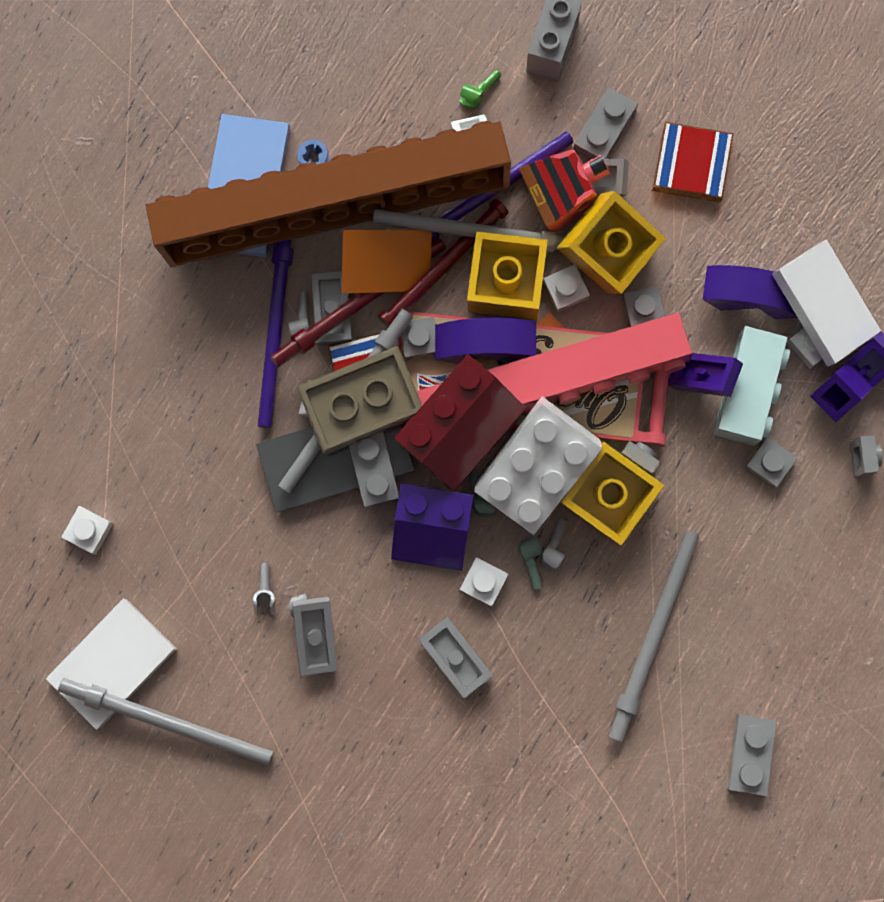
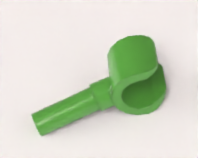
[459,70,501,109]

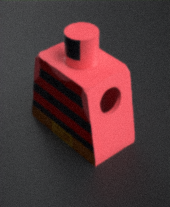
[519,150,611,233]

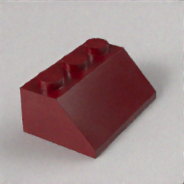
[394,354,526,492]

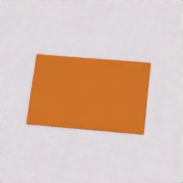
[341,230,432,294]

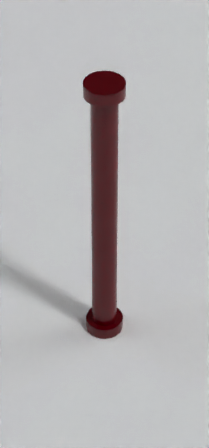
[378,199,509,328]

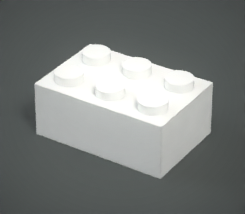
[474,397,602,535]

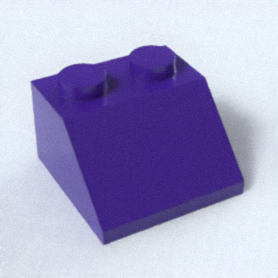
[391,483,474,571]

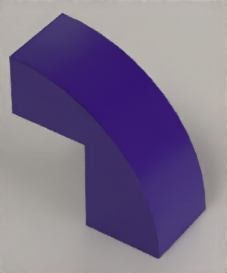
[702,265,798,319]
[435,318,536,364]
[810,331,884,422]

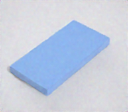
[208,114,290,257]

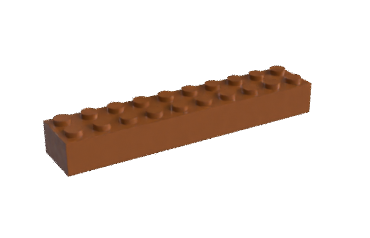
[145,121,511,268]

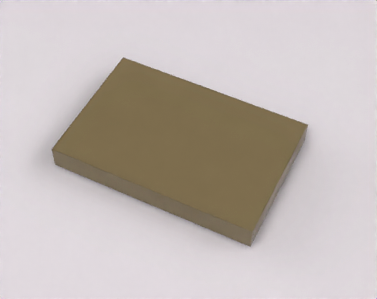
[297,346,422,455]

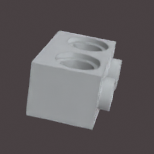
[526,0,582,81]

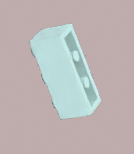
[713,326,790,446]

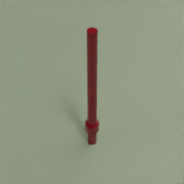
[270,238,446,368]

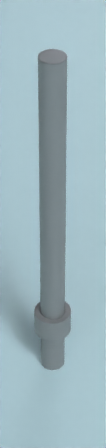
[372,209,565,253]
[278,309,413,493]
[608,531,699,742]
[58,678,273,766]

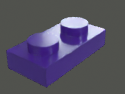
[668,353,743,397]

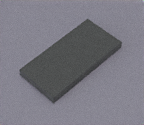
[256,425,414,513]

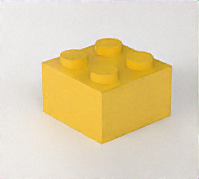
[557,191,666,294]
[467,231,548,320]
[559,442,664,545]

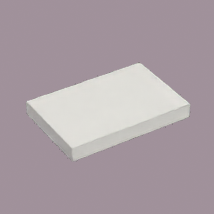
[772,239,881,367]
[46,598,177,730]

